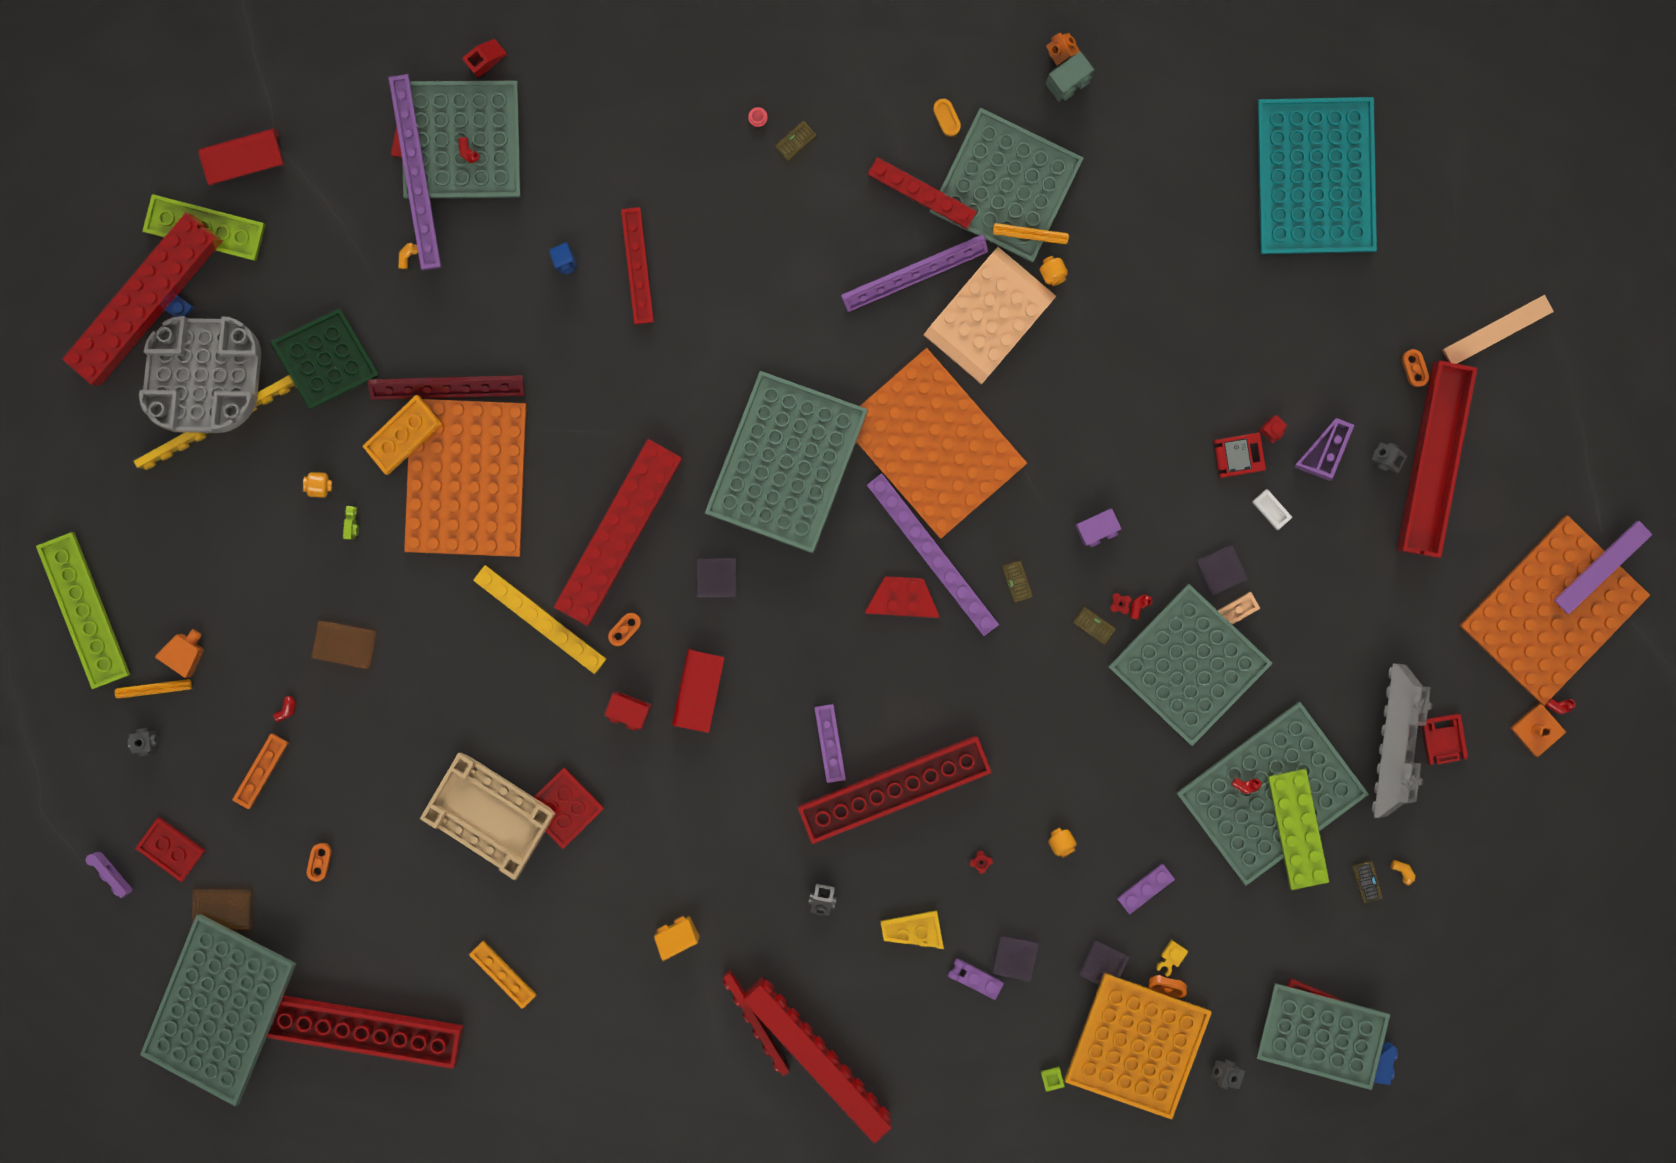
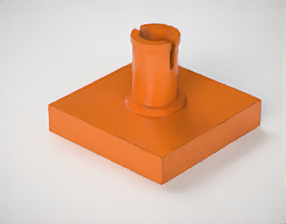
[1510,703,1566,757]

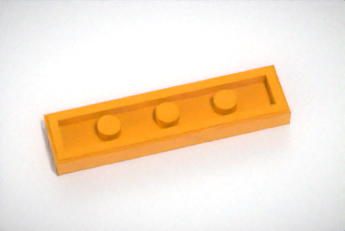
[469,940,537,1009]

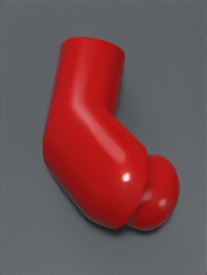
[1130,595,1153,619]
[273,696,296,723]

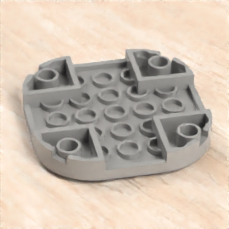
[139,316,261,433]

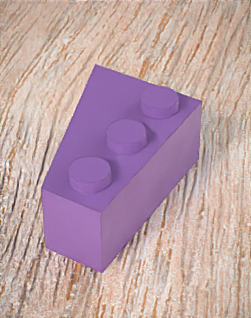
[1294,418,1354,481]

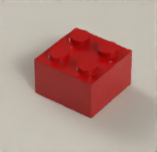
[604,691,652,731]

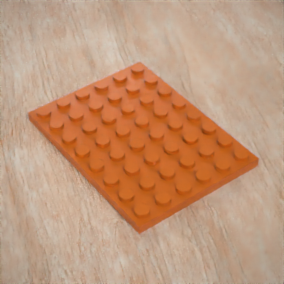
[856,348,1027,539]
[404,399,527,557]
[1460,516,1650,705]

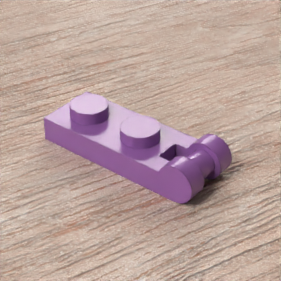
[86,852,133,898]
[947,958,1004,1000]

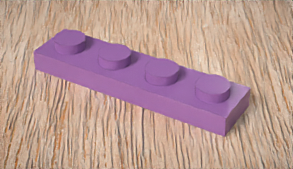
[814,704,846,783]

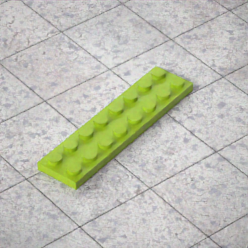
[36,532,130,689]

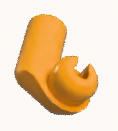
[398,243,418,269]
[1390,860,1415,885]

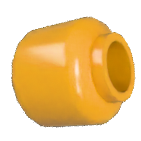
[1040,256,1068,286]
[303,472,333,498]
[1048,828,1077,858]

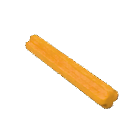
[993,223,1069,244]
[115,679,192,699]

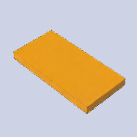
[362,395,442,475]

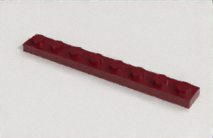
[368,375,525,400]

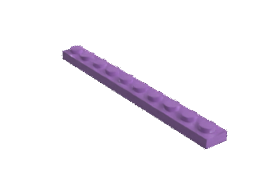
[389,74,441,270]
[867,474,999,636]

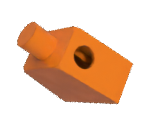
[155,629,204,678]

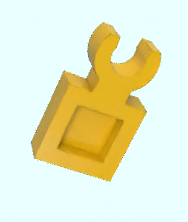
[1156,940,1188,977]

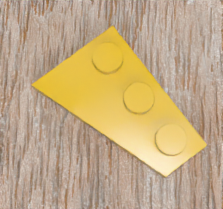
[880,910,944,949]

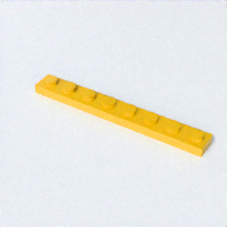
[473,565,607,674]

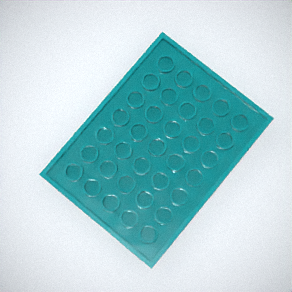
[1257,97,1377,254]

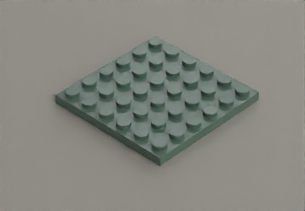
[402,81,521,199]
[930,108,1083,263]
[1108,584,1273,746]

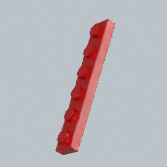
[868,157,977,230]
[621,207,654,325]
[723,970,790,1076]

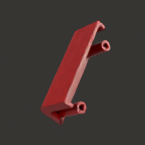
[199,128,285,186]
[672,649,725,733]

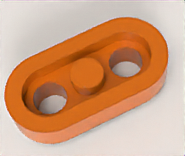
[1402,349,1429,387]
[608,613,641,646]
[307,843,332,882]
[1149,975,1187,998]

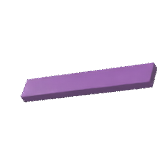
[1553,521,1652,614]

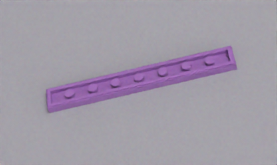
[841,234,988,312]

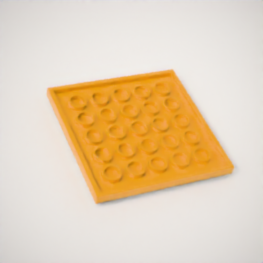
[1064,973,1212,1119]

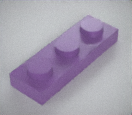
[1117,864,1175,914]

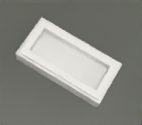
[1252,489,1293,530]

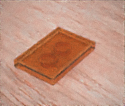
[312,620,377,669]
[192,889,252,929]

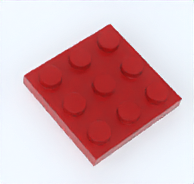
[534,767,604,849]

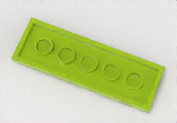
[142,194,266,261]
[1267,769,1329,890]

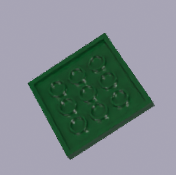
[270,308,379,411]

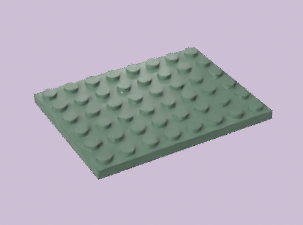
[705,371,868,554]
[1176,702,1369,886]
[140,914,296,1106]

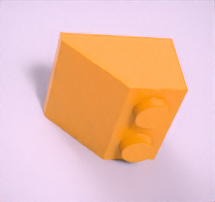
[654,916,700,961]

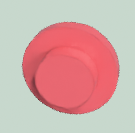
[748,107,768,127]

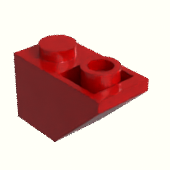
[462,39,508,79]

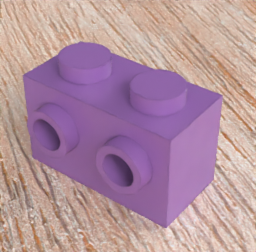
[1075,508,1121,548]

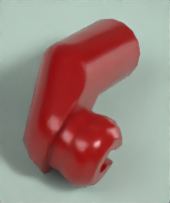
[458,137,480,163]
[1545,698,1576,714]
[1231,778,1262,794]

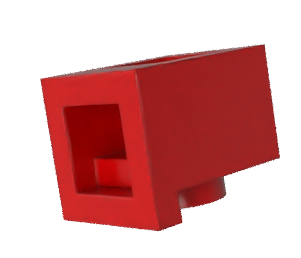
[1258,415,1287,443]

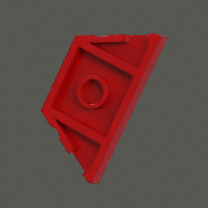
[865,576,939,618]

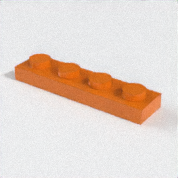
[232,733,289,810]

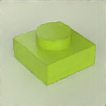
[1041,1067,1065,1092]

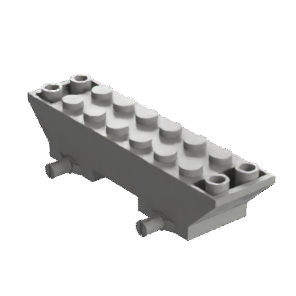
[1372,664,1433,818]

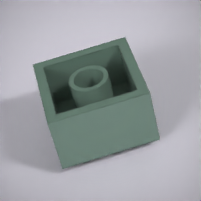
[1045,51,1094,102]

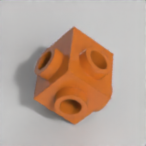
[1046,33,1080,66]

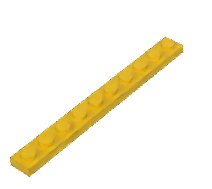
[134,375,294,470]

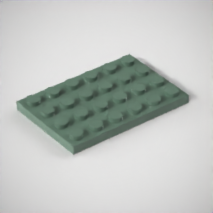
[1256,983,1390,1090]

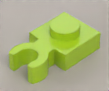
[343,506,359,540]

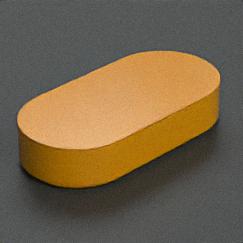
[933,99,961,137]

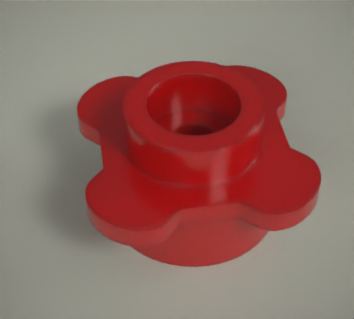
[1110,593,1131,614]
[970,851,993,874]

